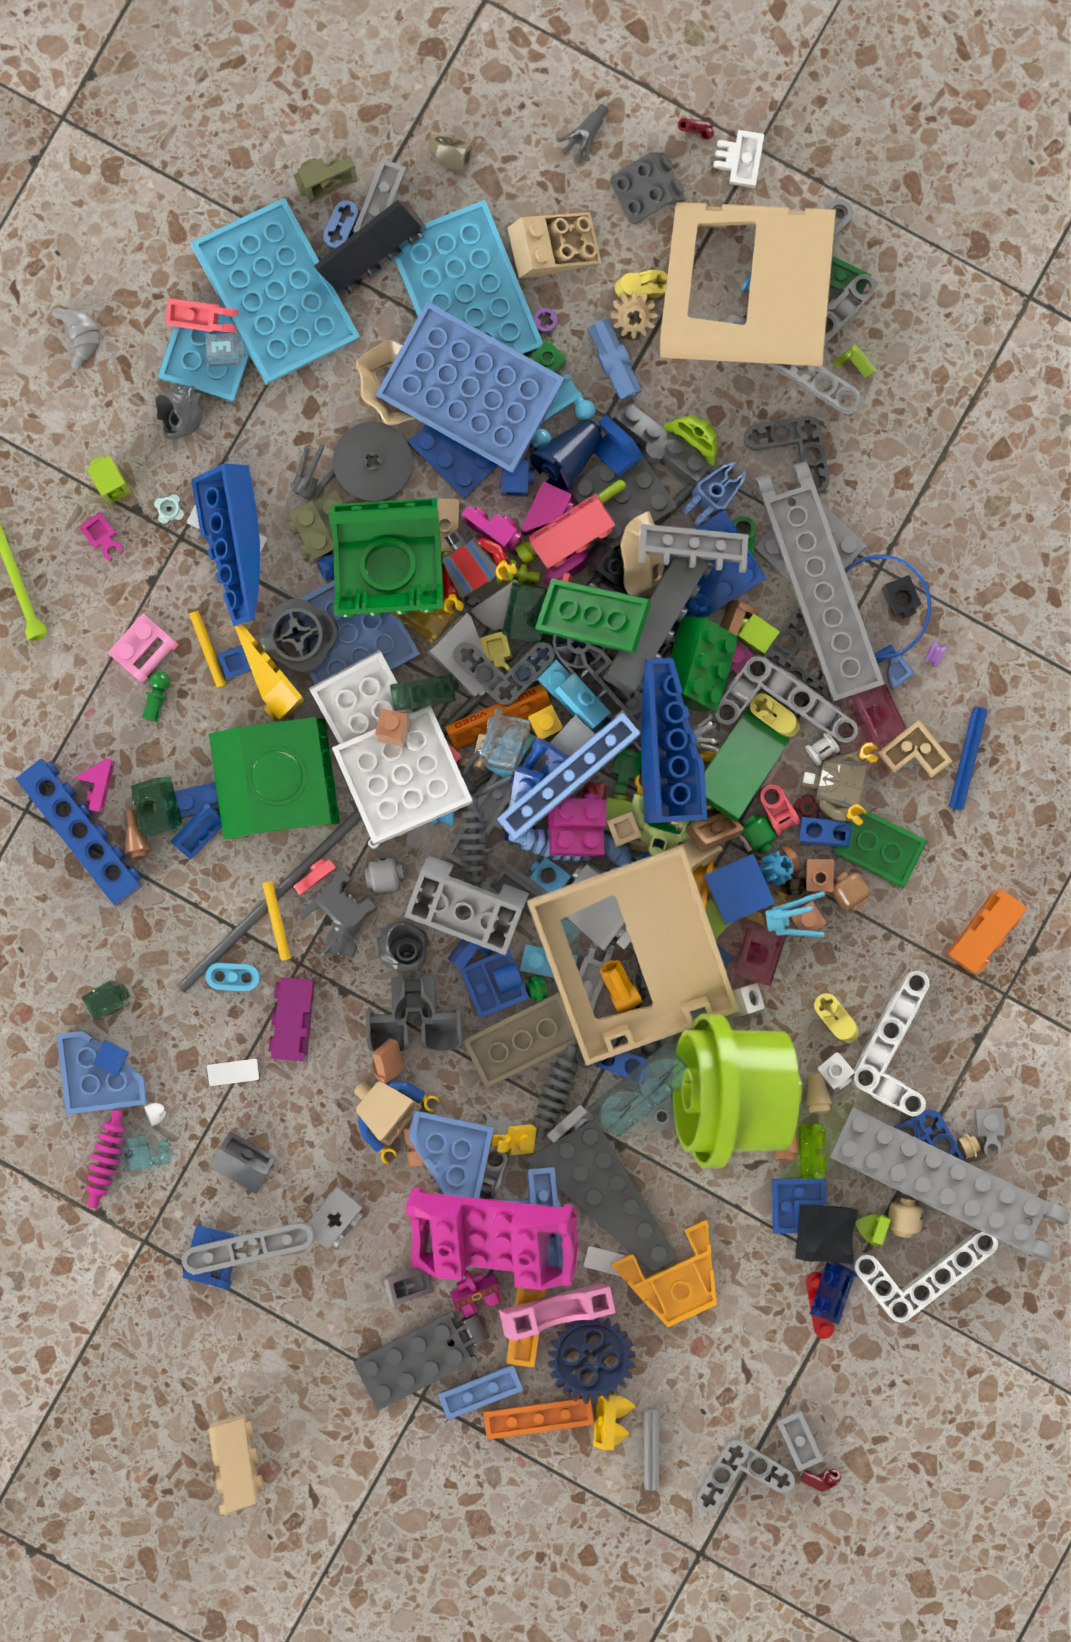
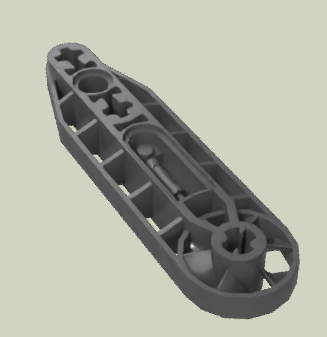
[553,636,700,757]

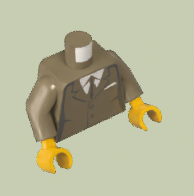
[802,743,878,825]

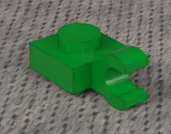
[611,749,641,795]

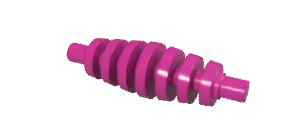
[86,1109,125,1209]

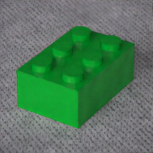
[670,617,739,713]

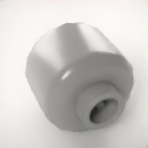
[364,857,405,894]

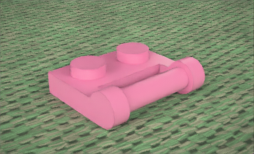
[108,614,179,684]

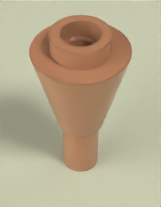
[124,810,151,860]

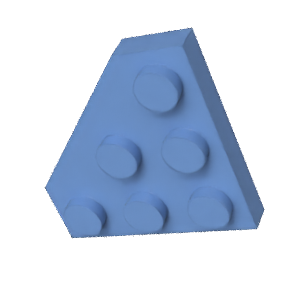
[56,1031,148,1115]
[408,1111,494,1199]

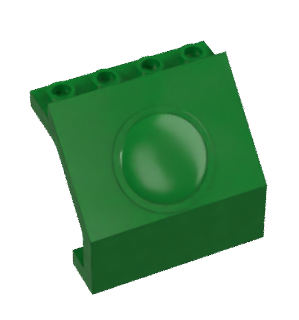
[329,498,444,618]
[209,717,340,840]

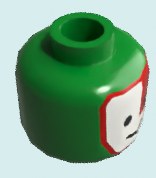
[738,814,777,855]

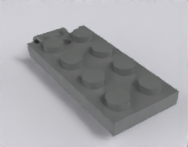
[353,1311,490,1411]

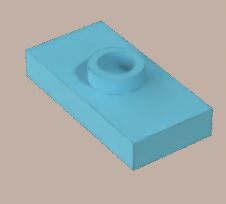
[555,673,611,730]

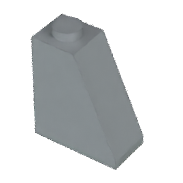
[426,613,493,696]

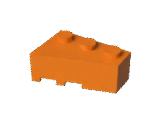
[945,889,1027,974]

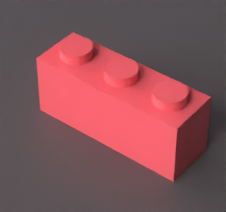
[529,493,615,569]

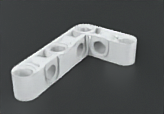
[851,971,930,1116]

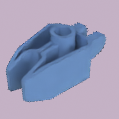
[682,462,746,527]

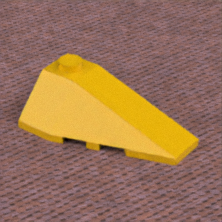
[235,624,306,721]

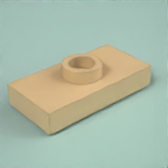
[437,498,460,553]

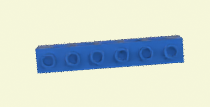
[15,759,142,906]

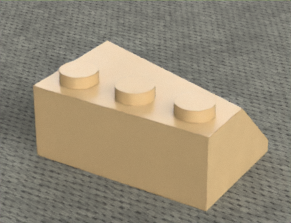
[208,1415,264,1515]

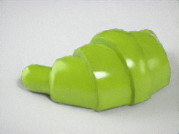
[663,414,718,467]

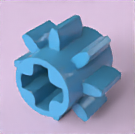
[760,851,793,887]

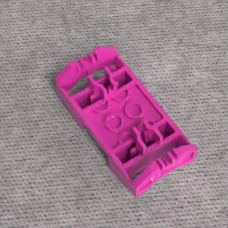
[406,1188,579,1290]

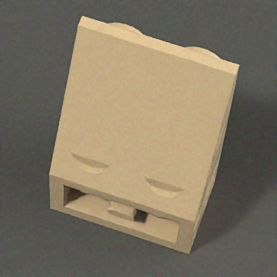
[507,212,601,279]

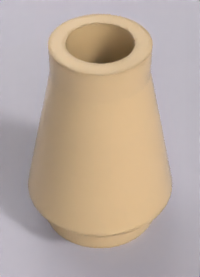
[806,1074,833,1114]

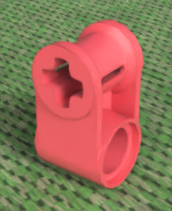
[758,785,801,837]

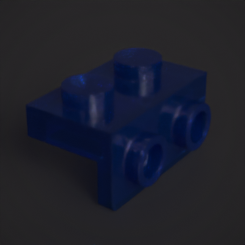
[809,1262,856,1324]

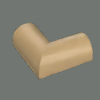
[877,720,952,778]

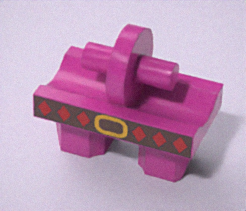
[450,1269,501,1318]

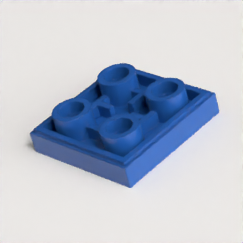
[704,854,775,925]

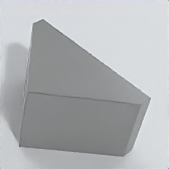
[384,1268,433,1307]

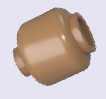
[830,871,871,912]

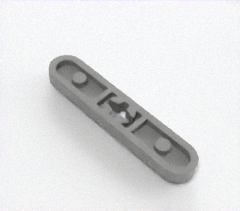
[182,1222,315,1274]

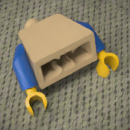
[354,1080,439,1164]

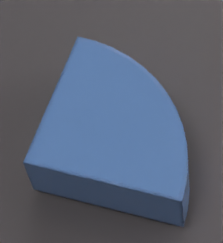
[887,655,915,690]

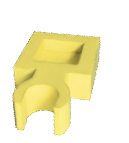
[480,631,513,678]

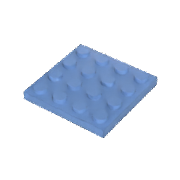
[283,580,420,684]

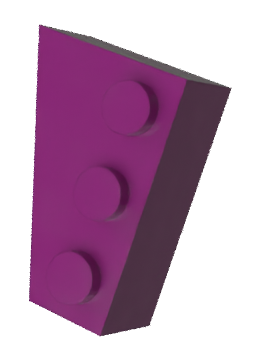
[269,977,315,1062]

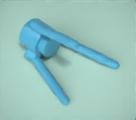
[765,891,825,938]

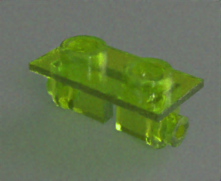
[799,1123,828,1179]

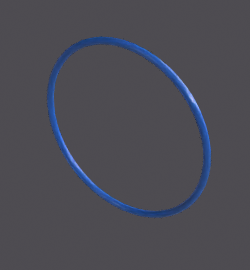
[845,555,931,660]

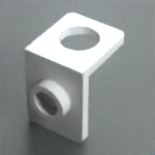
[725,983,765,1020]

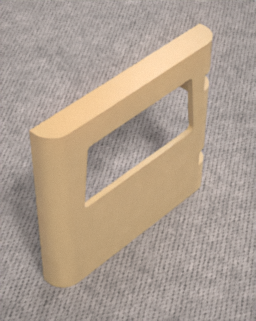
[660,202,836,366]
[527,845,739,1066]

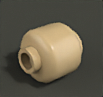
[888,1196,924,1238]

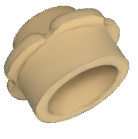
[957,1134,980,1159]

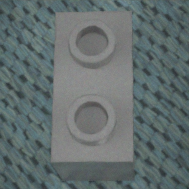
[308,1185,364,1250]

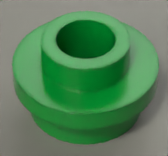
[526,976,548,1003]

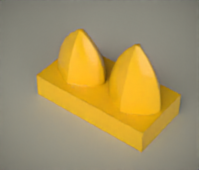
[593,1393,635,1450]

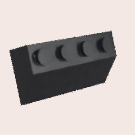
[314,200,427,294]

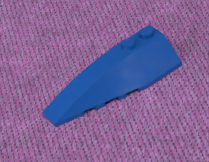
[191,464,260,626]
[641,658,707,823]

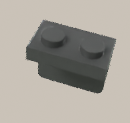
[610,152,686,224]

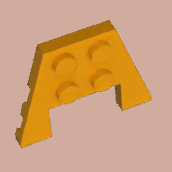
[610,1219,717,1327]

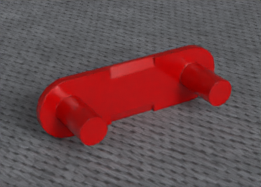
[806,1272,834,1339]

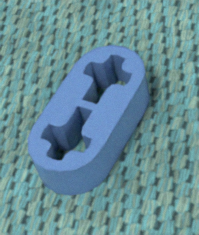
[323,200,359,250]

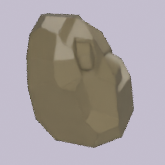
[428,135,473,173]

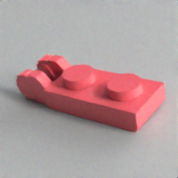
[165,298,238,333]

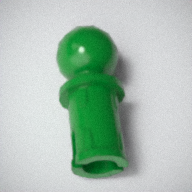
[142,671,171,723]

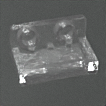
[479,708,532,772]

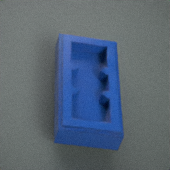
[171,802,222,860]

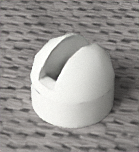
[144,1103,166,1126]

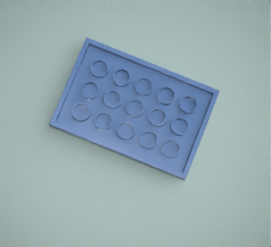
[375,301,566,473]

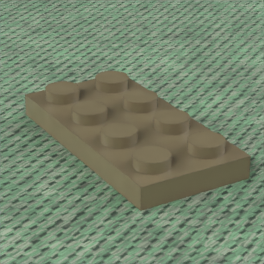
[463,992,578,1088]

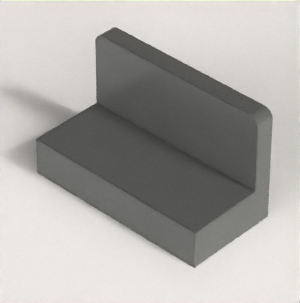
[210,1131,276,1193]

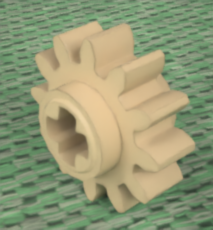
[610,290,658,339]

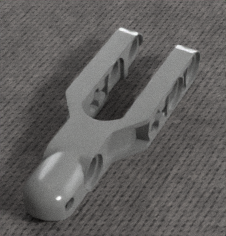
[724,314,861,415]

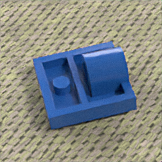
[459,948,529,1019]

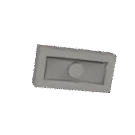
[776,1409,824,1472]

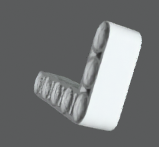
[852,1230,998,1322]

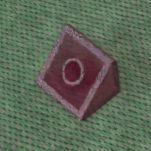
[847,683,907,746]
[731,922,786,986]

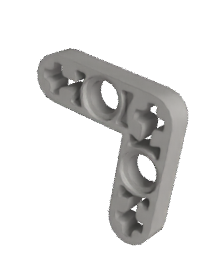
[696,1439,795,1512]

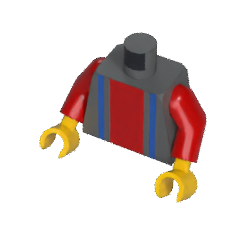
[442,529,517,615]

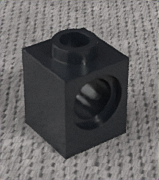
[882,575,921,619]

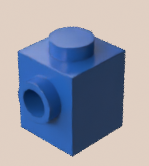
[501,457,534,497]

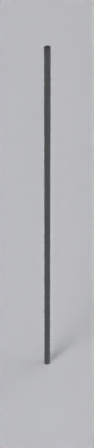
[177,483,695,993]

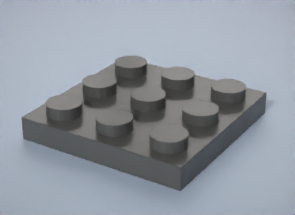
[570,457,678,550]

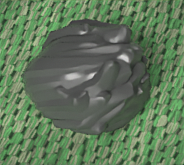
[155,385,203,440]
[377,921,429,973]

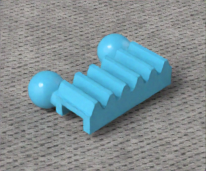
[531,374,596,449]

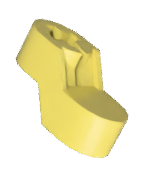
[615,270,668,299]
[750,694,800,737]
[814,993,859,1043]

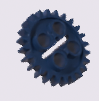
[548,1317,636,1404]

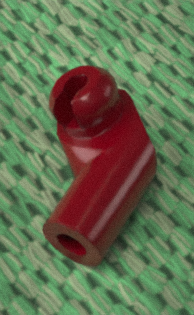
[678,118,714,140]
[800,1469,842,1492]

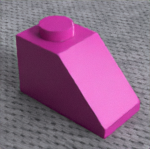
[521,481,574,536]

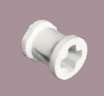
[805,732,841,766]

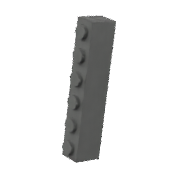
[603,556,714,695]

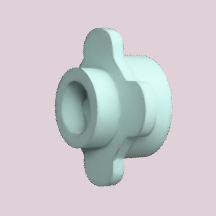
[154,494,184,524]

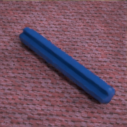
[949,706,988,810]

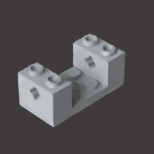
[404,855,529,955]

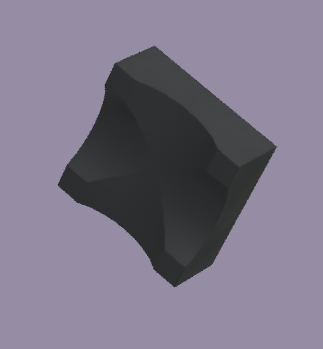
[795,1204,858,1264]

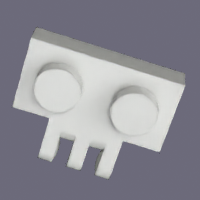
[713,130,764,188]

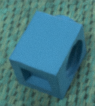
[529,857,571,892]

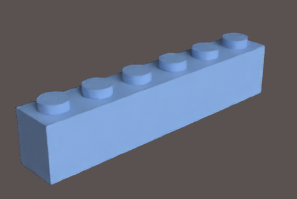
[497,712,640,841]

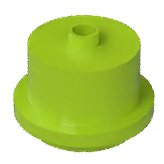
[672,1014,802,1168]

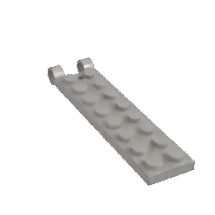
[755,461,884,702]
[829,1107,1070,1262]

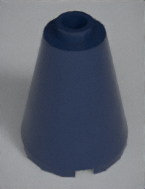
[530,420,602,492]

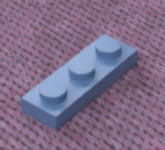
[438,1365,523,1420]

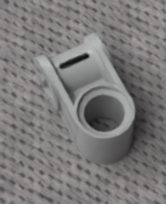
[481,1146,508,1199]

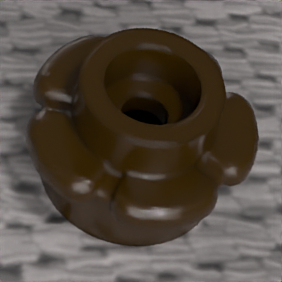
[781,877,806,895]

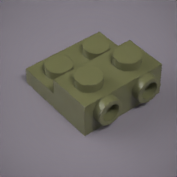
[293,157,358,202]
[287,491,343,563]

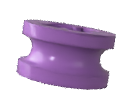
[534,308,557,334]
[924,640,947,667]

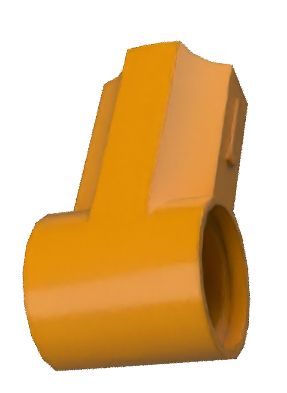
[599,960,643,1014]

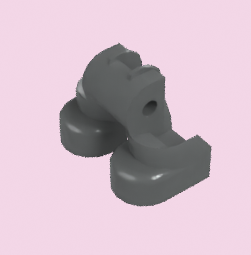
[366,975,463,1052]

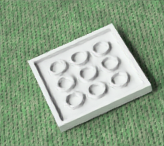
[332,705,473,846]

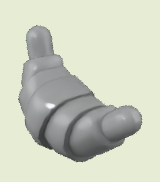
[52,308,99,369]

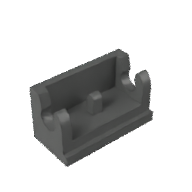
[490,862,549,918]

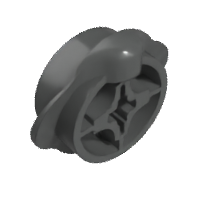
[260,599,338,672]

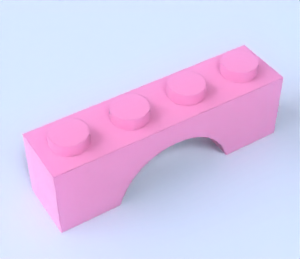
[499,1282,616,1341]

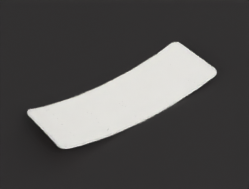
[207,1059,259,1086]
[584,1246,638,1277]

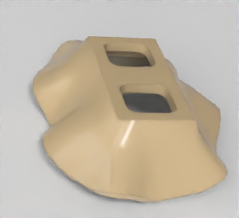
[355,340,416,425]
[621,511,664,598]

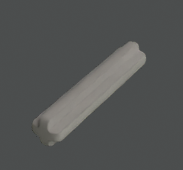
[644,1409,659,1491]

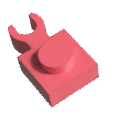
[293,858,338,895]

